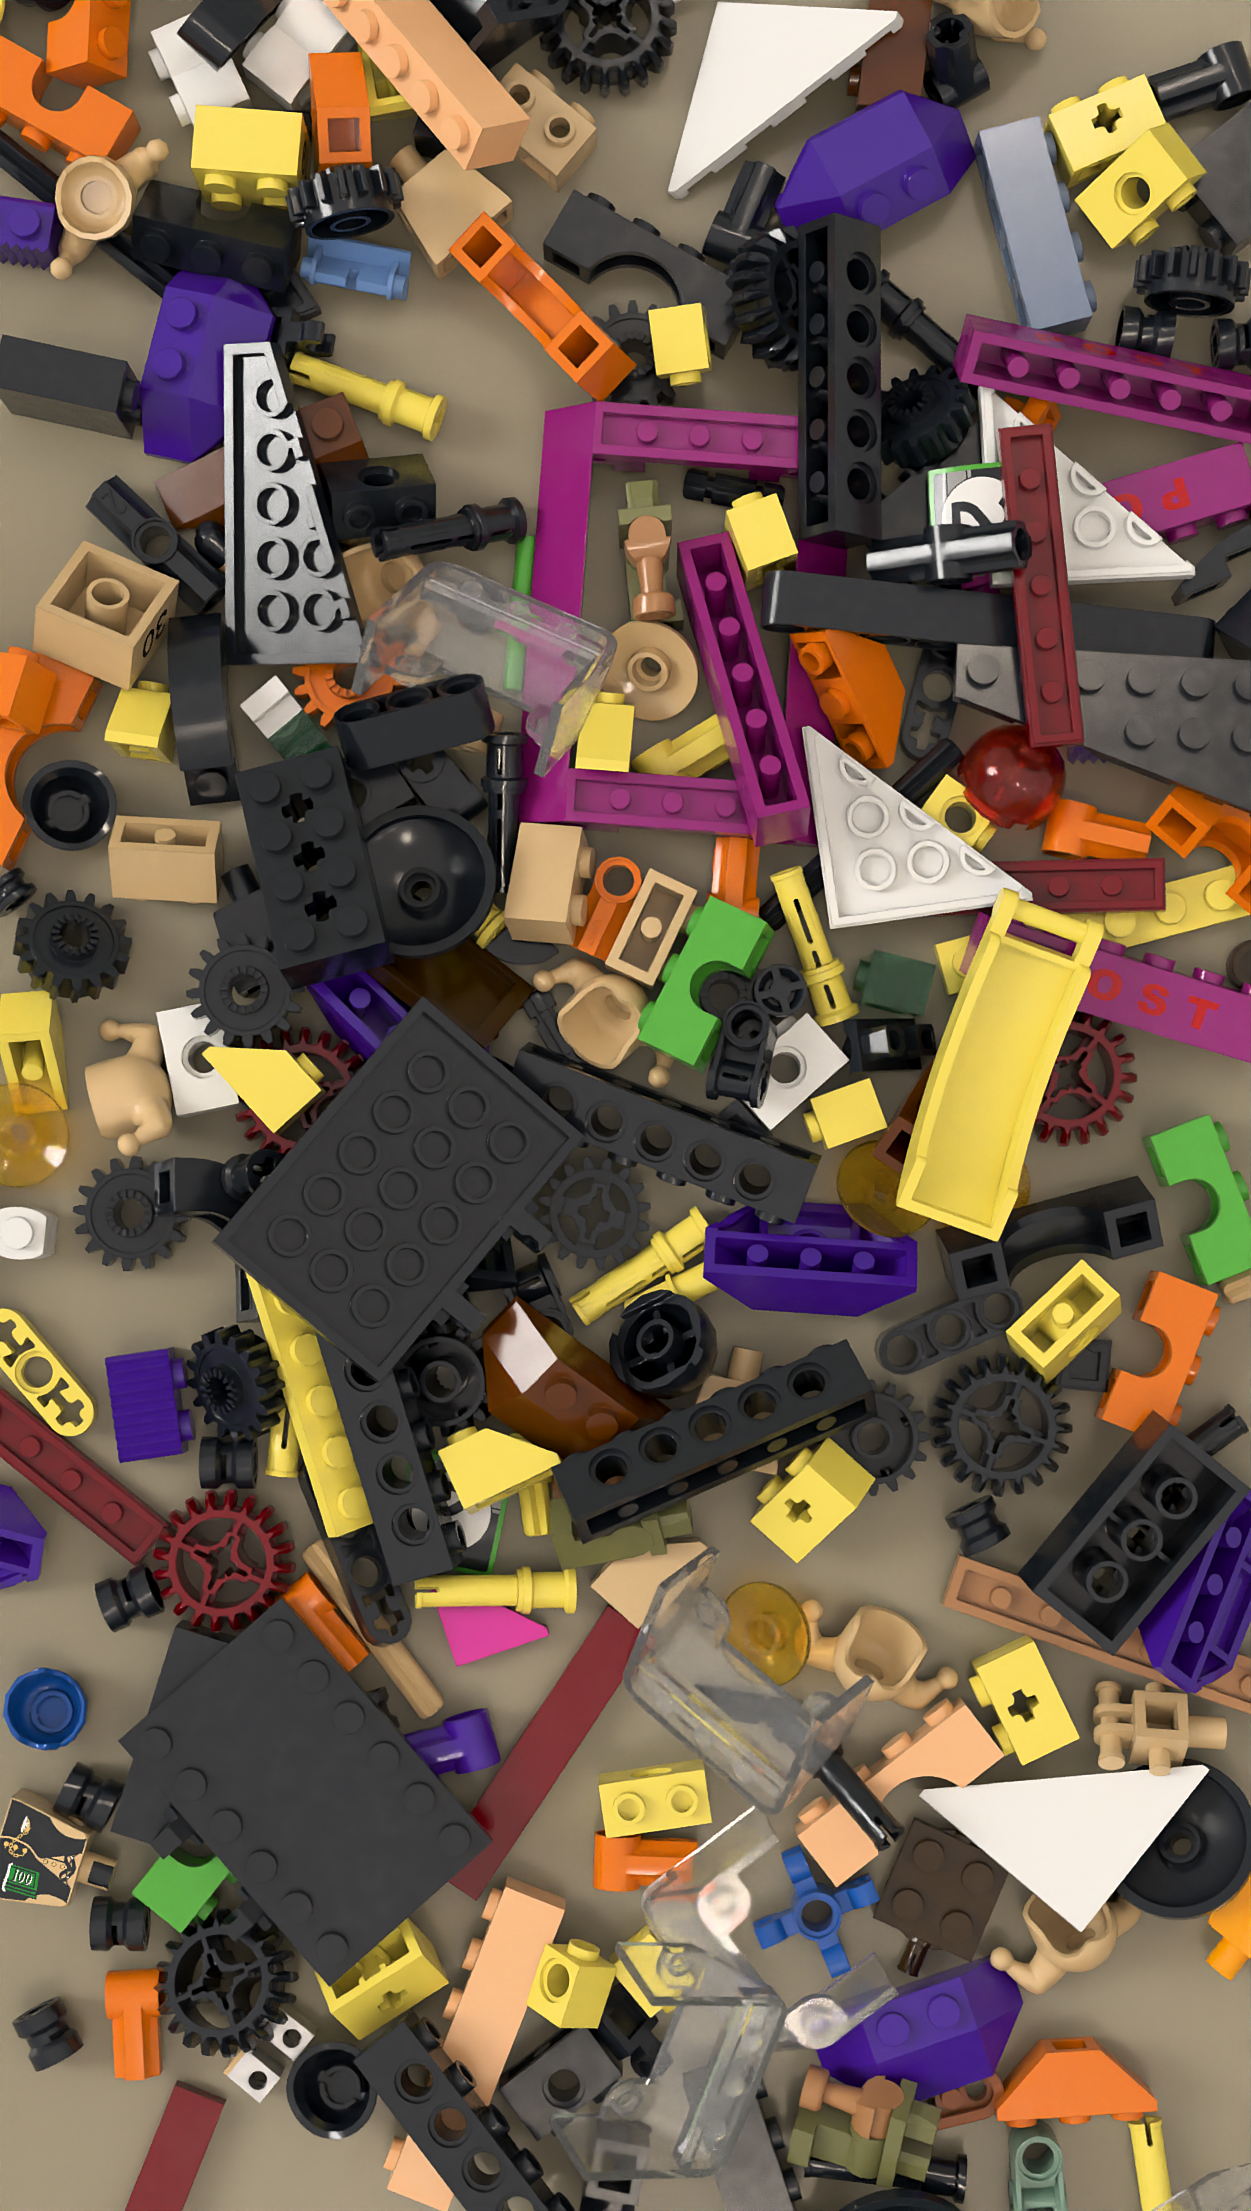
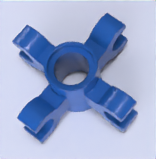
[752,1845,880,1978]

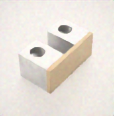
[223,2003,318,2103]

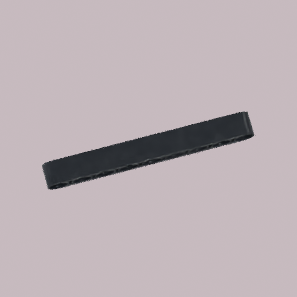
[760,570,1216,658]

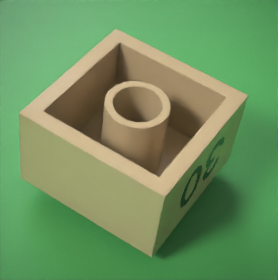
[33,540,179,691]

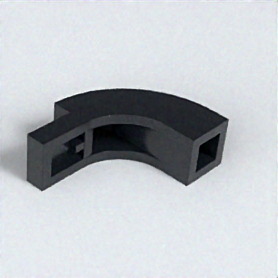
[167,612,241,806]
[154,1157,261,1323]

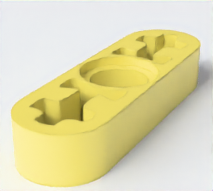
[0,1308,98,1436]

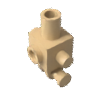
[1093,1681,1227,1776]

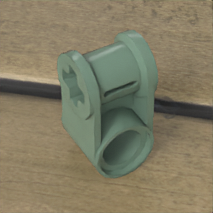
[1008,2119,1068,2211]

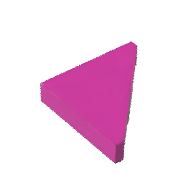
[431,1573,549,1667]

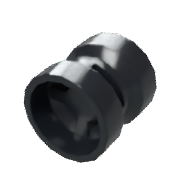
[1115,305,1177,358]
[1210,318,1251,371]
[199,1436,258,1489]
[95,1563,165,1632]
[53,1761,125,1834]
[89,1896,151,1951]
[12,1996,84,2072]

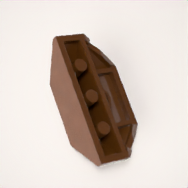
[482,1296,672,1460]

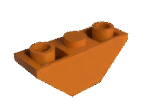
[308,52,372,174]
[789,628,906,769]
[994,2036,1158,2128]

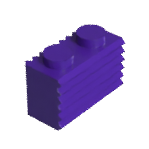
[0,195,64,271]
[105,1347,196,1463]

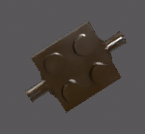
[873,1817,1009,1977]

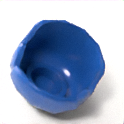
[3,1667,88,1751]

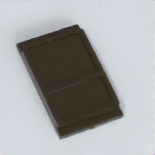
[365,894,535,1049]

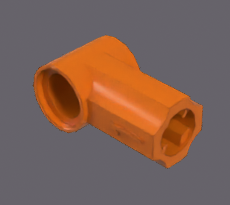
[1041,799,1151,860]
[706,837,760,918]
[568,856,643,962]
[274,1571,371,1672]
[592,1829,698,1892]
[105,1968,165,2081]

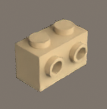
[500,62,597,193]
[108,815,224,904]
[503,822,596,945]
[605,868,698,991]

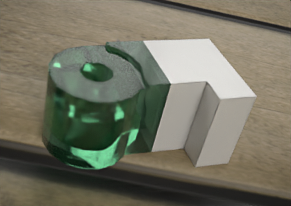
[240,675,332,760]

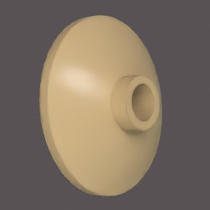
[597,620,700,721]

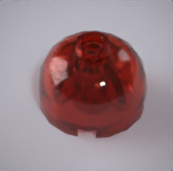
[957,724,1066,830]

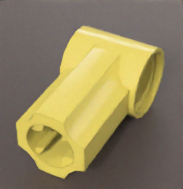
[630,714,730,778]

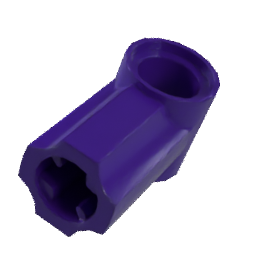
[403,1708,501,1775]

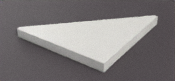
[668,2,904,200]
[977,386,1195,588]
[802,726,1033,929]
[919,1765,1209,1933]

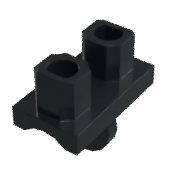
[842,1018,937,1074]

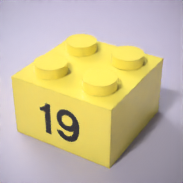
[191,105,312,211]

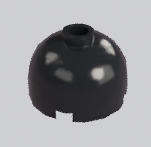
[609,1289,718,1400]

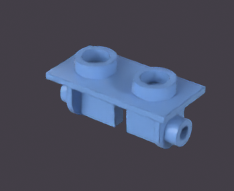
[300,237,412,301]

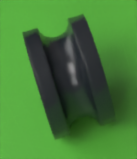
[0,867,37,917]

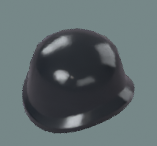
[23,760,117,851]
[286,2042,378,2139]

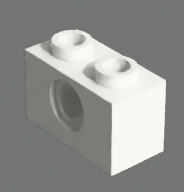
[156,1003,245,1118]
[742,1013,849,1131]

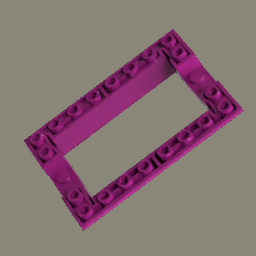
[519,401,848,847]

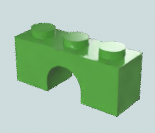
[638,895,775,1074]
[1142,1114,1251,1285]
[132,1846,237,1933]

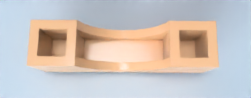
[794,1697,1005,1887]

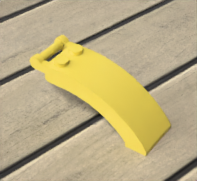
[896,887,1104,1242]

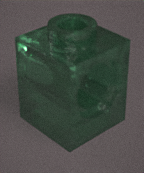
[852,949,936,1020]

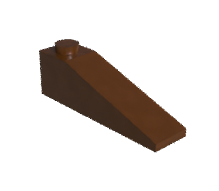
[155,392,369,531]

